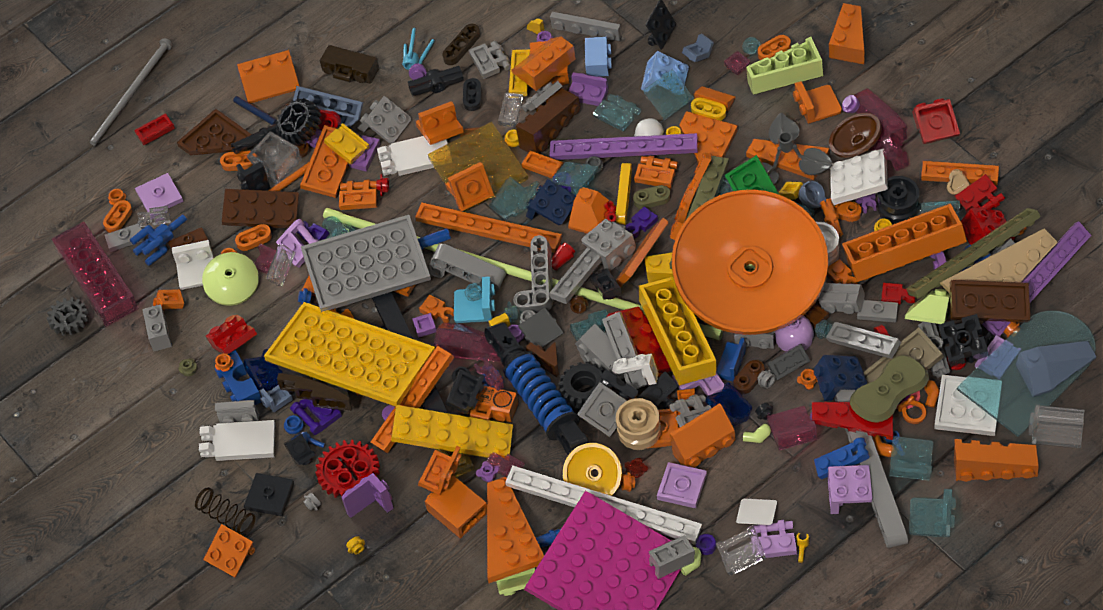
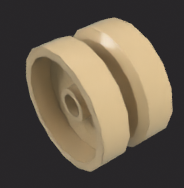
[616,398,661,450]

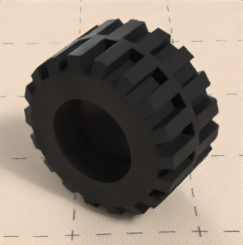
[559,362,604,414]

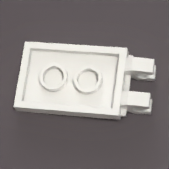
[377,136,452,176]
[199,420,276,461]

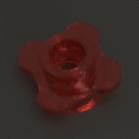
[624,458,648,478]

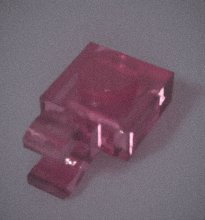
[474,358,504,391]
[487,452,525,478]

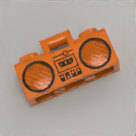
[457,386,519,423]

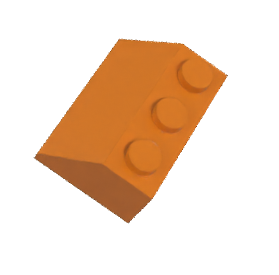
[511,36,576,91]
[237,50,299,103]
[670,403,735,468]

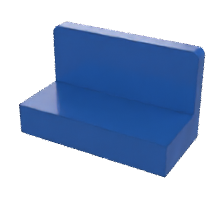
[716,337,746,382]

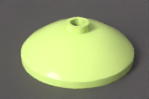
[202,252,259,306]

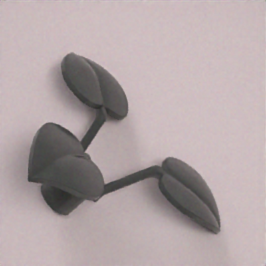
[762,113,832,185]

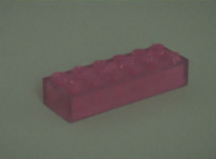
[51,222,138,327]

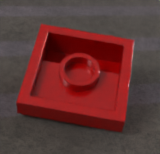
[912,98,960,145]
[206,315,257,354]

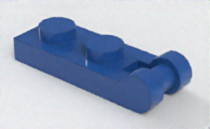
[814,437,870,479]

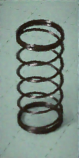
[195,487,256,536]

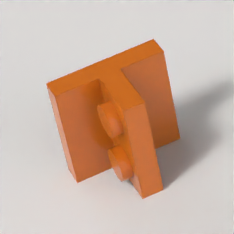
[416,101,464,145]
[445,162,494,212]

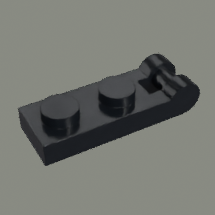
[589,268,622,300]

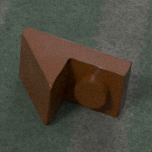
[525,342,559,377]

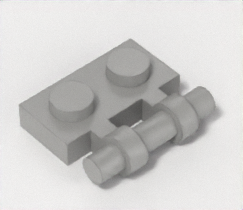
[469,41,511,79]
[522,81,562,112]
[670,394,711,427]

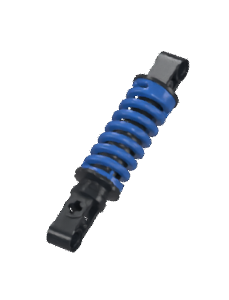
[484,322,588,455]

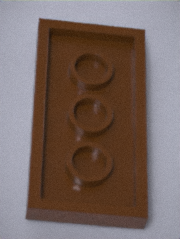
[222,189,299,228]
[949,280,1030,323]

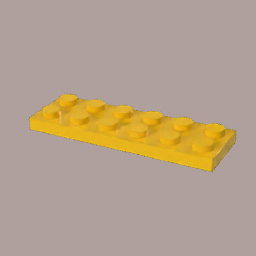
[391,405,513,461]

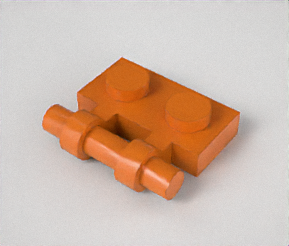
[634,155,678,188]
[339,179,377,210]

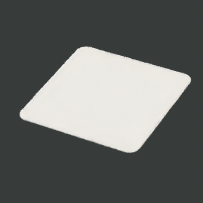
[736,499,777,525]

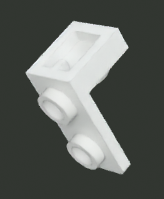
[612,354,659,385]

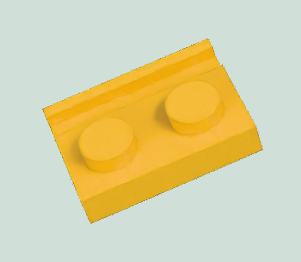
[324,123,369,165]

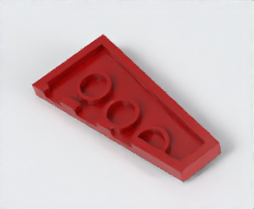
[812,402,893,440]

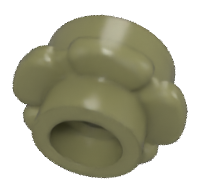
[178,358,197,376]

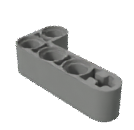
[513,235,553,313]
[428,244,506,292]

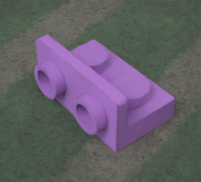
[568,72,608,107]

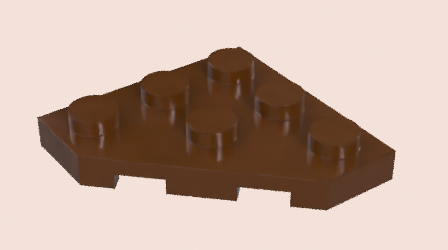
[177,109,252,156]

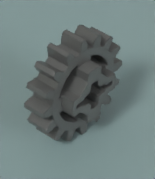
[47,297,89,336]

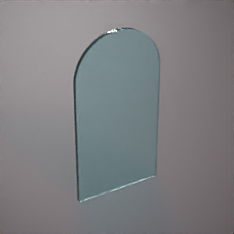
[957,311,1096,437]

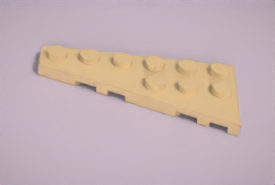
[939,228,1058,324]

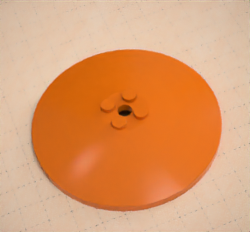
[672,190,828,335]

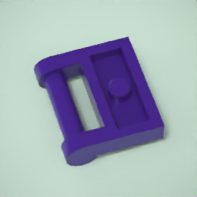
[290,399,342,435]

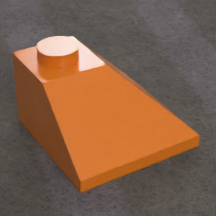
[568,187,609,234]

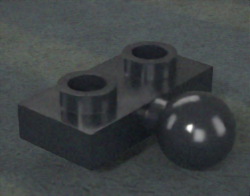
[636,371,679,409]

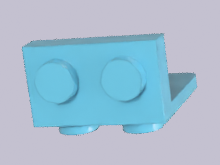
[454,277,495,323]

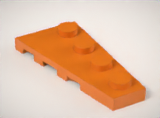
[746,139,830,180]

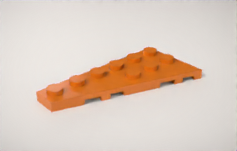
[487,477,544,583]

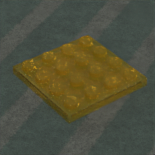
[428,122,528,212]

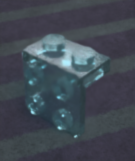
[489,177,539,220]
[909,489,956,537]

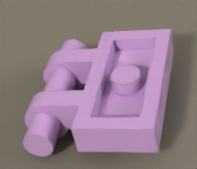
[752,520,797,559]

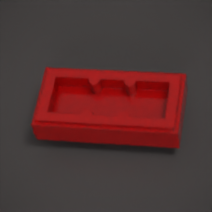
[134,113,175,145]

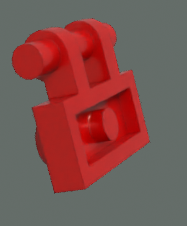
[955,174,1005,212]

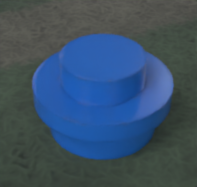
[298,288,311,306]
[284,415,304,434]

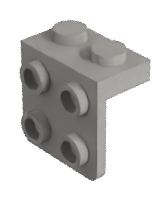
[358,96,411,144]
[581,219,637,272]

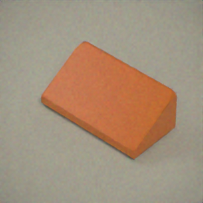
[694,86,735,112]

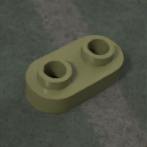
[633,185,671,209]

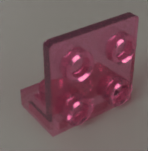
[767,406,817,451]

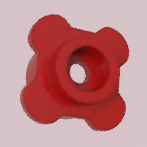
[376,174,389,196]

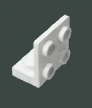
[172,240,214,290]

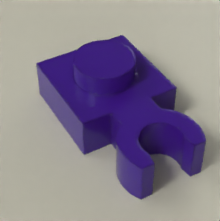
[626,207,658,238]
[297,221,330,242]

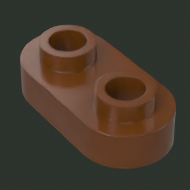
[733,360,765,394]

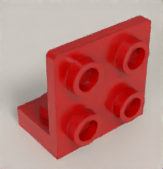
[961,208,1015,245]

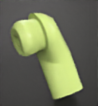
[743,424,771,443]
[681,547,702,576]

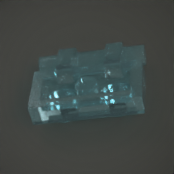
[593,94,641,132]

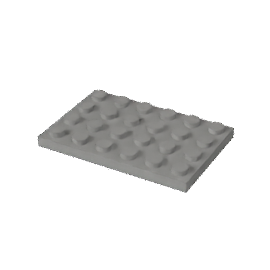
[300,215,431,312]

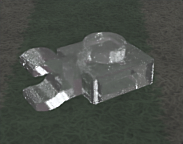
[137,206,171,227]

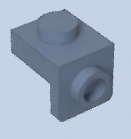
[682,34,714,62]
[260,385,293,412]

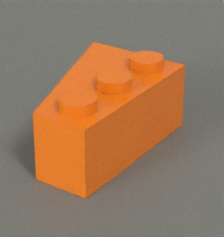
[829,3,864,64]

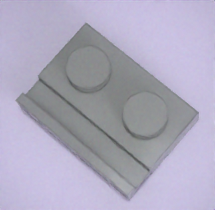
[215,400,259,423]

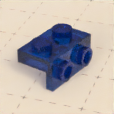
[243,349,283,392]
[705,382,752,426]

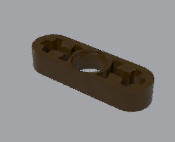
[442,24,480,65]

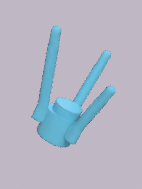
[402,28,435,70]

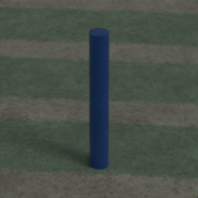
[233,96,277,125]

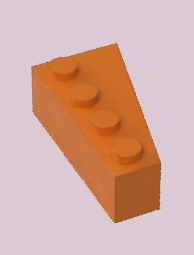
[954,439,1038,482]

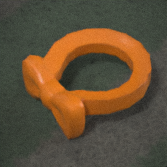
[898,395,926,424]

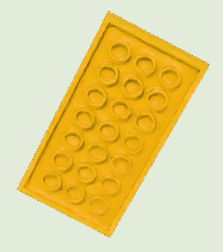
[264,302,435,407]

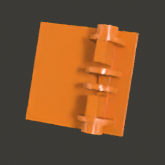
[203,524,255,578]

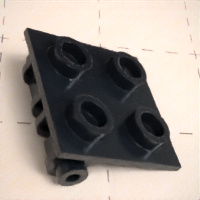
[645,0,677,50]

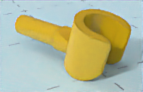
[797,533,809,563]

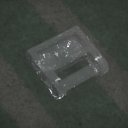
[716,525,767,576]

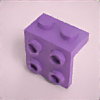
[342,473,393,518]

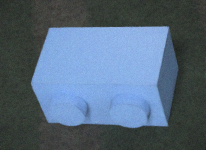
[585,37,612,77]

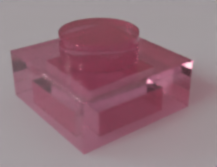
[724,51,750,75]

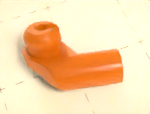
[924,380,940,408]
[872,435,898,457]

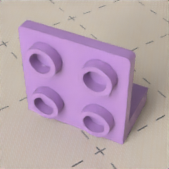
[828,465,872,514]

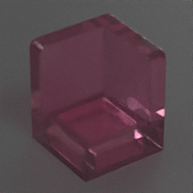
[254,244,281,276]

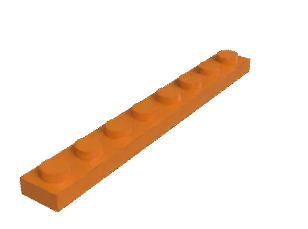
[415,203,562,253]

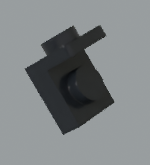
[283,433,316,466]

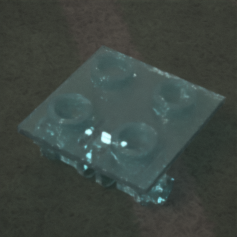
[643,69,694,120]
[551,162,598,195]

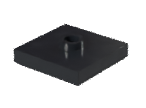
[244,473,294,516]

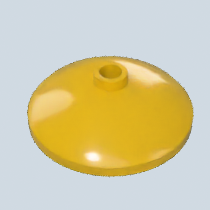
[563,443,622,496]

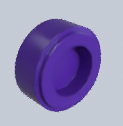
[696,534,716,555]

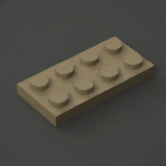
[863,327,944,384]

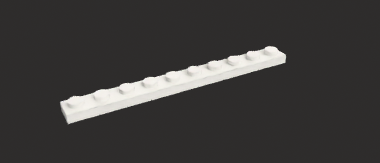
[505,465,702,545]

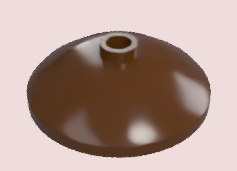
[829,113,882,158]

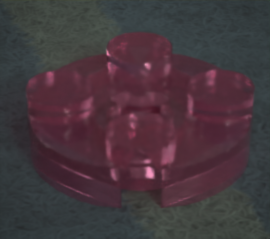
[881,133,909,171]

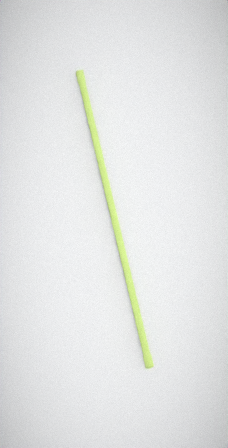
[323,208,723,341]

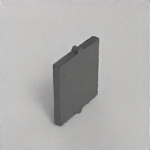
[518,308,563,348]

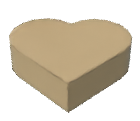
[947,169,971,194]

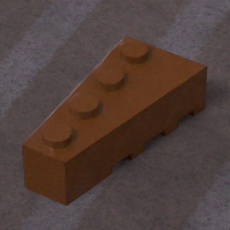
[516,88,580,154]

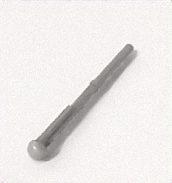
[90,38,172,146]

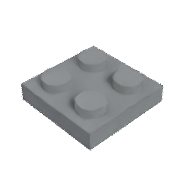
[577,382,627,437]

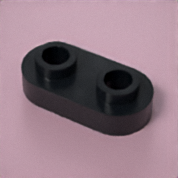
[463,78,482,111]

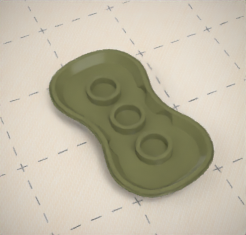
[850,356,929,422]

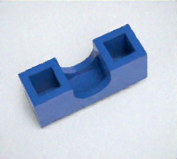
[215,350,261,405]

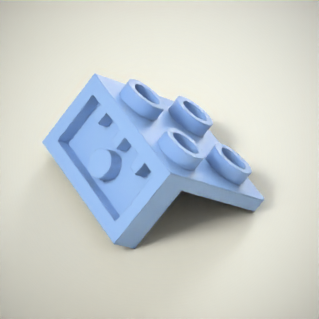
[641,51,689,95]

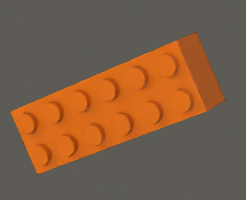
[842,203,967,282]

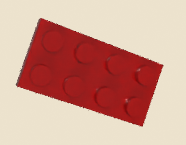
[607,306,672,373]

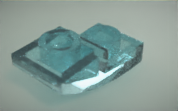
[570,309,608,341]

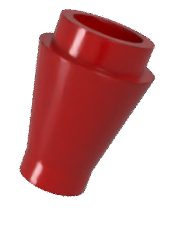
[552,242,575,271]

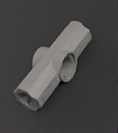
[918,321,950,378]

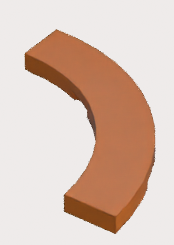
[670,152,711,240]

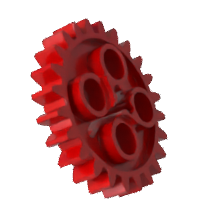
[315,440,380,498]

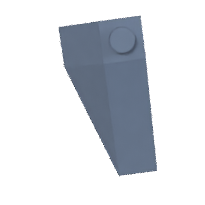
[1016,341,1096,397]

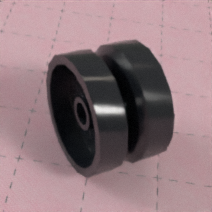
[878,176,919,224]

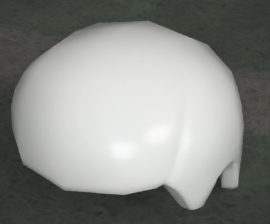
[634,118,664,137]

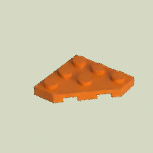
[679,111,738,164]

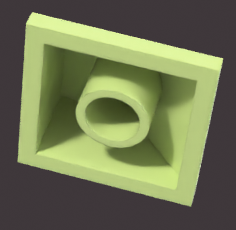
[905,289,950,324]

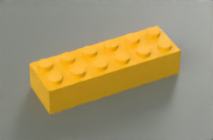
[639,277,716,385]

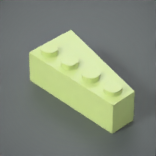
[746,37,823,94]

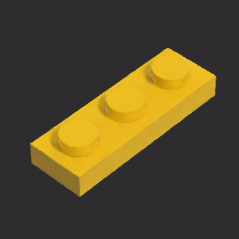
[509,49,530,97]

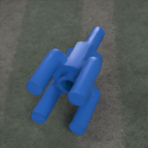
[129,214,187,266]

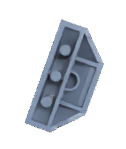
[293,86,364,129]

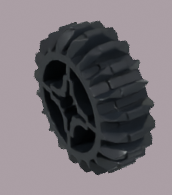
[275,98,322,146]

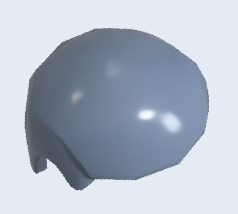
[799,181,827,209]

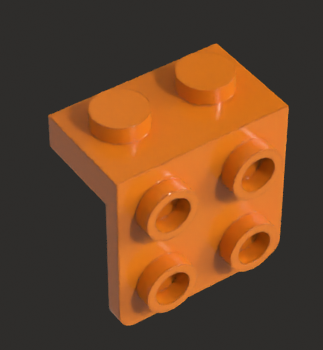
[793,81,842,124]
[418,446,462,495]

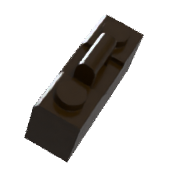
[319,45,379,84]

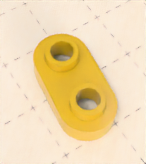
[691,98,726,121]

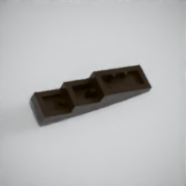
[277,373,352,411]

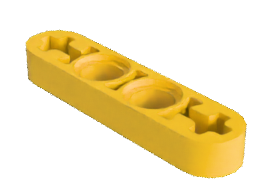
[616,163,632,225]

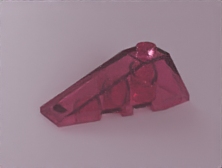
[854,88,907,151]
[434,323,501,362]

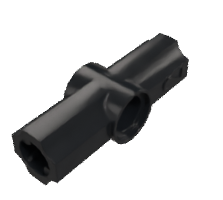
[408,66,464,97]

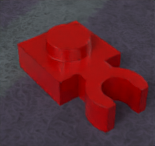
[881,283,915,304]

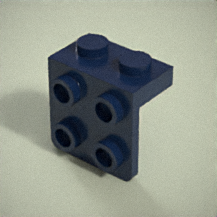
[526,179,576,225]
[813,355,867,401]

